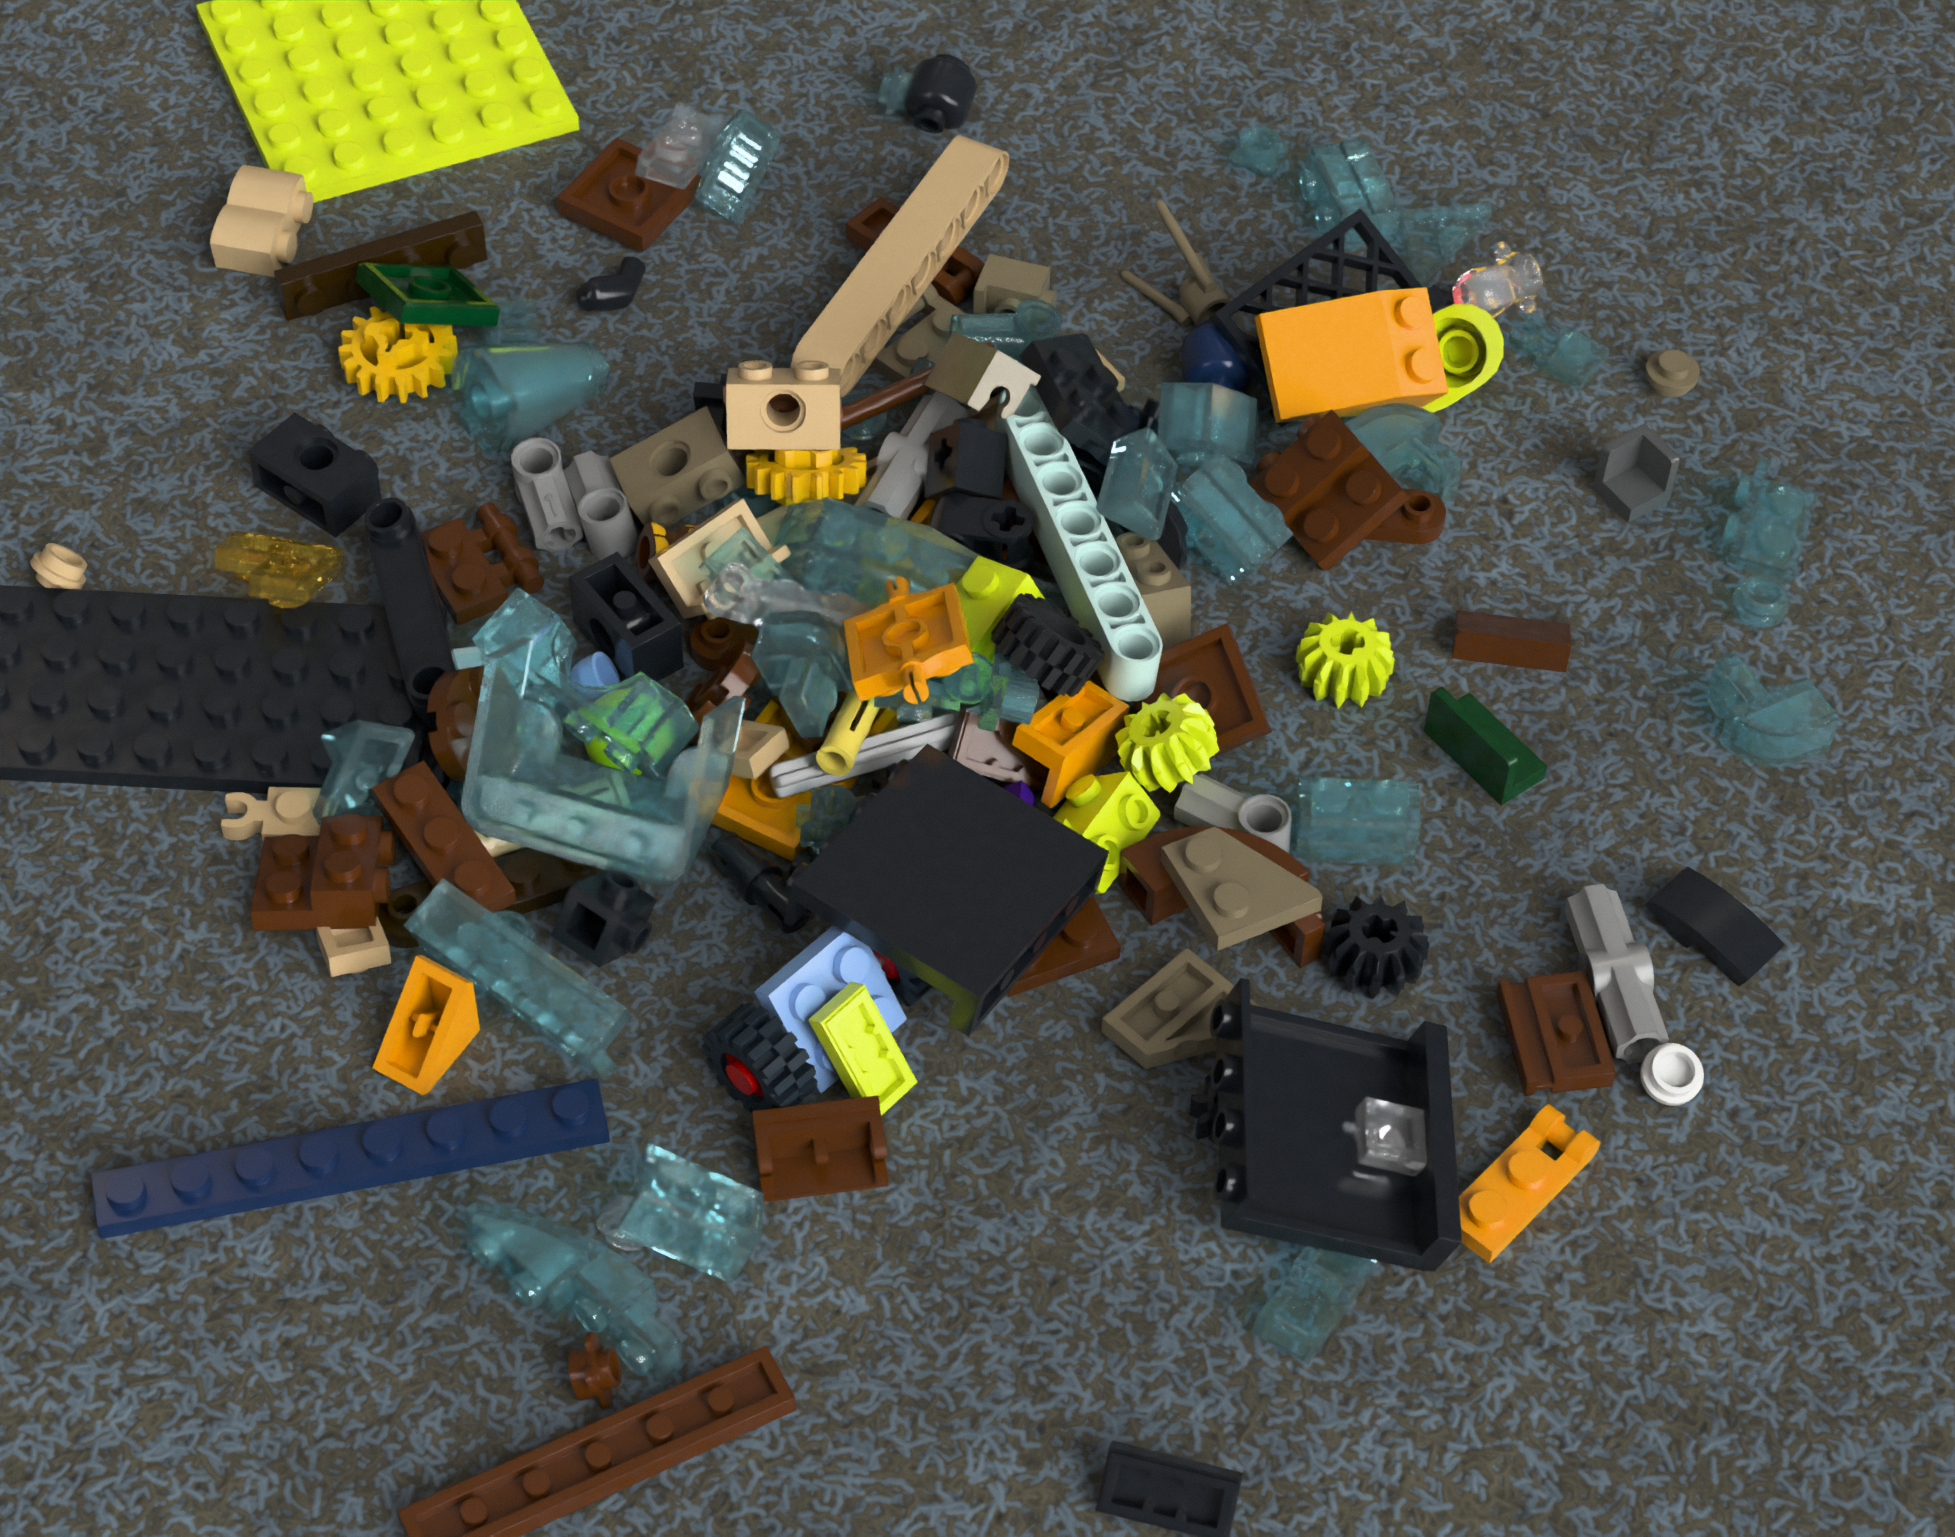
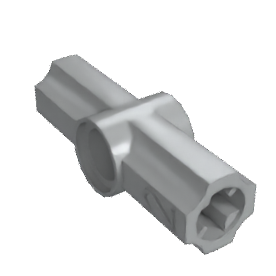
[854,392,967,539]
[1564,884,1669,1064]

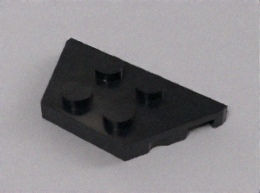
[1019,333,1168,492]

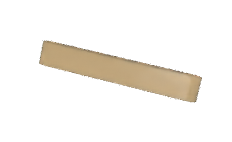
[791,135,1009,397]

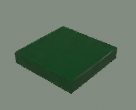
[355,262,501,327]

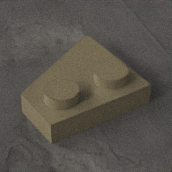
[1160,826,1323,951]
[1101,948,1259,1069]

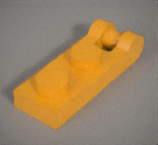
[1459,1104,1601,1264]

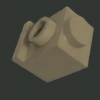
[973,254,1057,332]

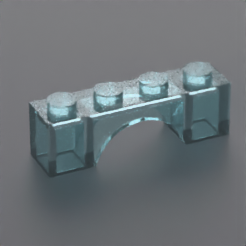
[472,587,701,781]

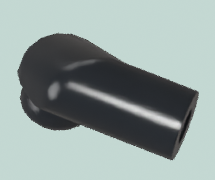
[576,256,646,312]

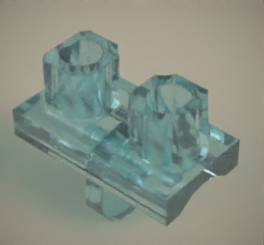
[943,643,1040,732]

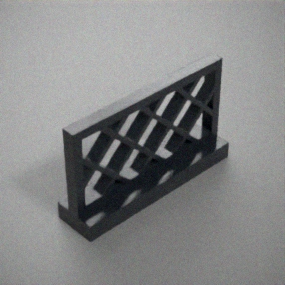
[1209,208,1447,427]

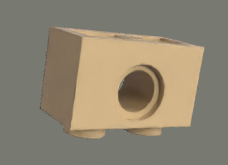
[726,360,841,450]

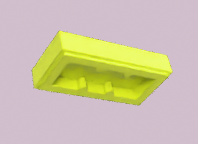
[808,982,918,1116]

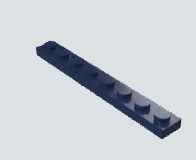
[91,1078,610,1239]

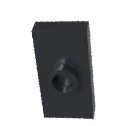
[1096,1440,1244,1537]

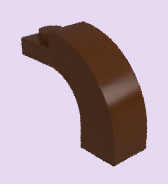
[1118,826,1325,968]

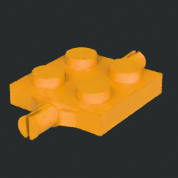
[843,576,974,704]

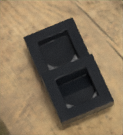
[1645,866,1785,986]

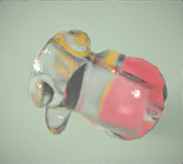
[1452,241,1543,318]

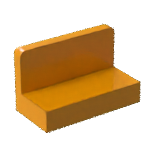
[1012,680,1130,808]

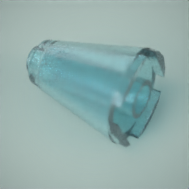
[451,342,610,454]

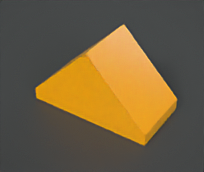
[372,955,480,1096]

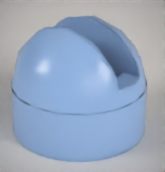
[569,652,620,702]

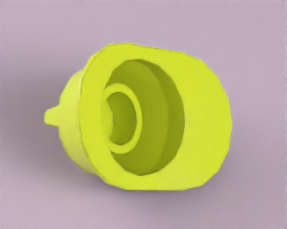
[1412,304,1504,413]

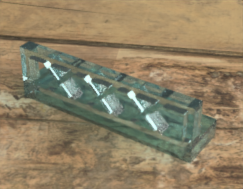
[404,878,632,1081]

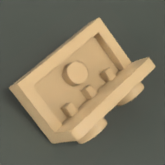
[648,499,792,620]

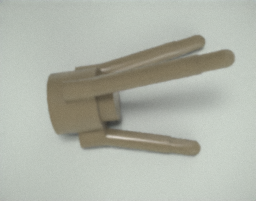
[1121,199,1231,327]

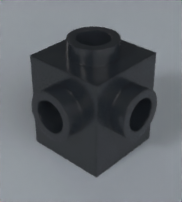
[550,868,657,968]

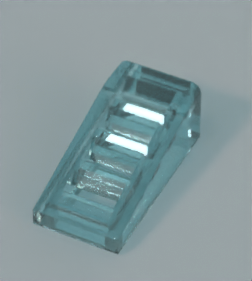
[694,109,782,224]

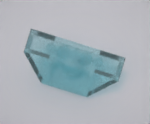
[772,497,980,631]

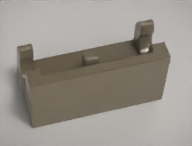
[924,332,1041,419]

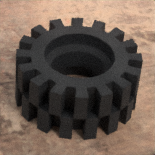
[991,593,1105,697]

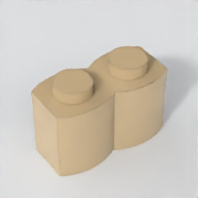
[210,164,313,277]

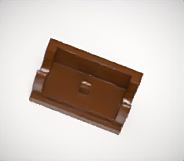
[752,1095,888,1202]

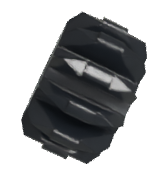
[1324,893,1429,1000]

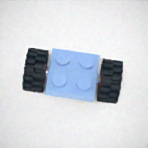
[702,925,933,1113]

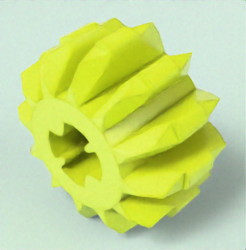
[1295,611,1395,709]
[1115,693,1219,793]

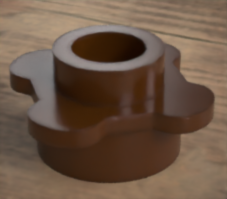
[568,1331,622,1409]

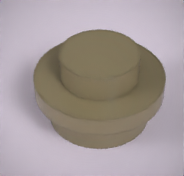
[1645,349,1700,397]

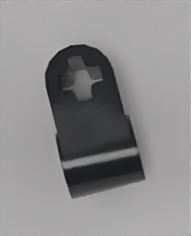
[922,492,1035,572]

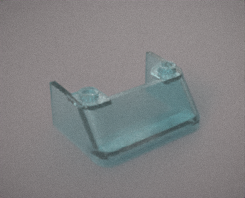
[461,636,746,885]

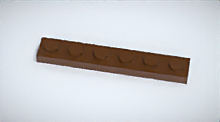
[397,1346,796,1537]

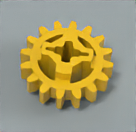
[338,306,459,404]
[746,443,866,507]

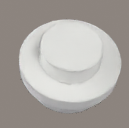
[1640,1043,1704,1106]

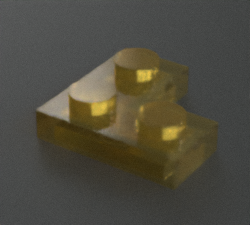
[215,530,344,608]

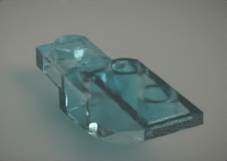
[465,1202,683,1387]

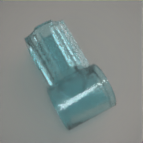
[949,299,1062,365]

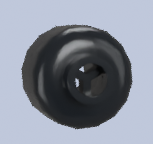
[904,54,977,134]

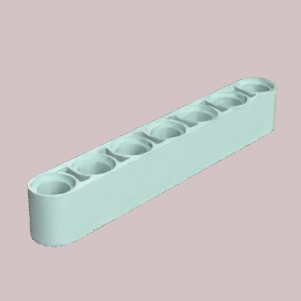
[994,386,1163,702]

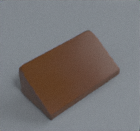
[1452,610,1571,673]

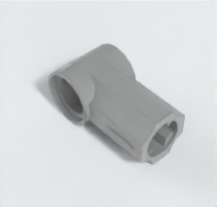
[511,438,583,553]
[563,450,638,560]
[1174,773,1291,853]

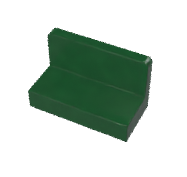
[1424,687,1547,806]

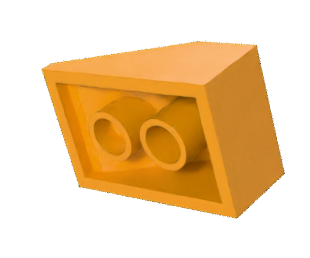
[1254,287,1449,423]

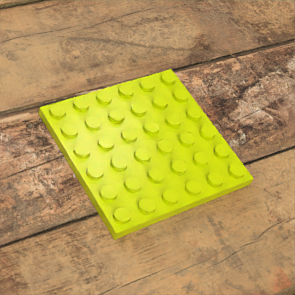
[196,0,579,203]

